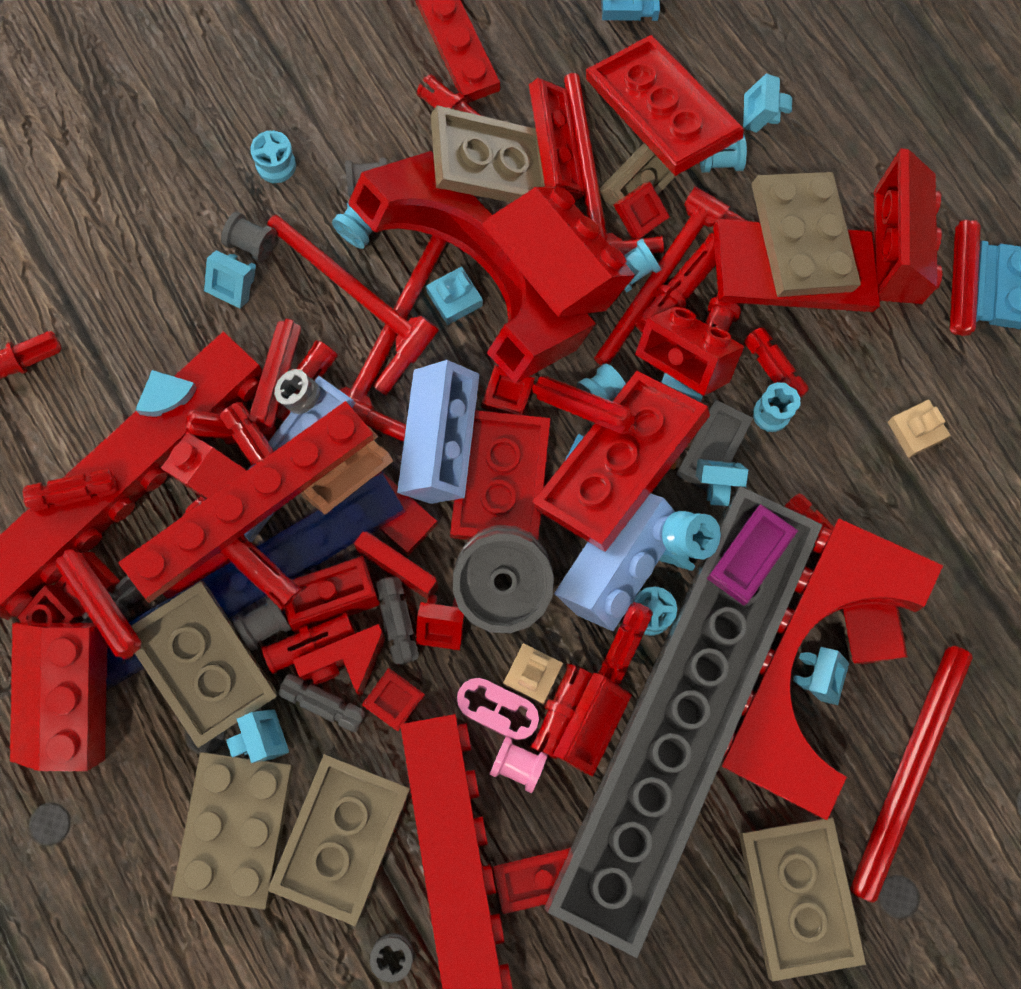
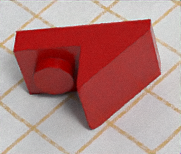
[293,624,386,697]

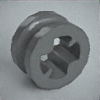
[275,369,320,414]
[370,933,414,983]

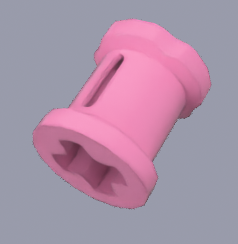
[489,736,548,793]

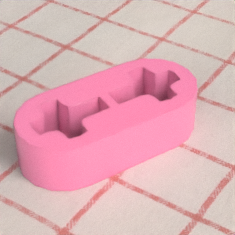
[457,678,539,741]

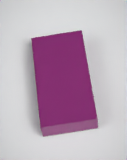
[706,504,798,606]

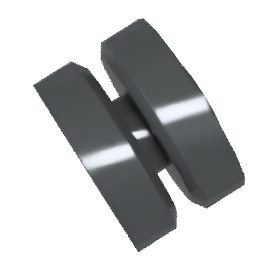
[453,525,554,633]

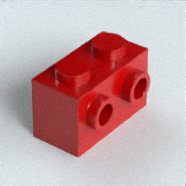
[635,307,744,396]

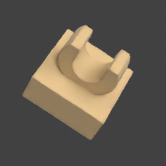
[887,399,951,458]
[503,643,563,705]

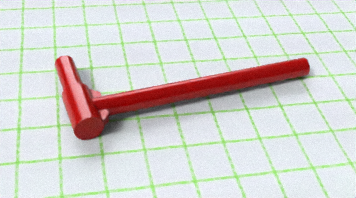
[564,73,664,255]
[594,186,748,365]
[267,215,440,395]
[339,235,447,442]

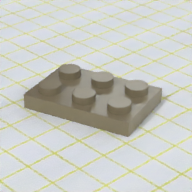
[430,105,545,203]
[751,172,861,297]
[131,581,278,748]
[172,752,294,910]
[268,754,411,927]
[739,817,866,981]

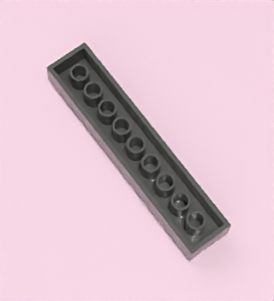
[544,486,822,958]

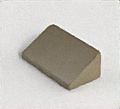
[599,143,677,210]

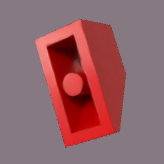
[161,432,247,499]

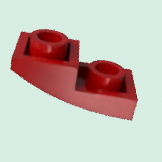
[17,552,120,623]

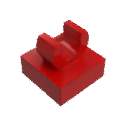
[416,595,465,650]

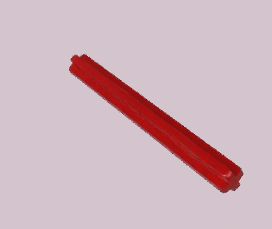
[850,646,973,902]

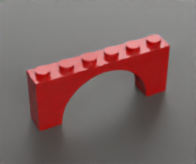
[348,151,596,384]
[720,519,943,820]

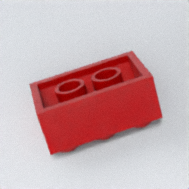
[874,148,942,304]
[482,186,635,317]
[10,622,107,771]

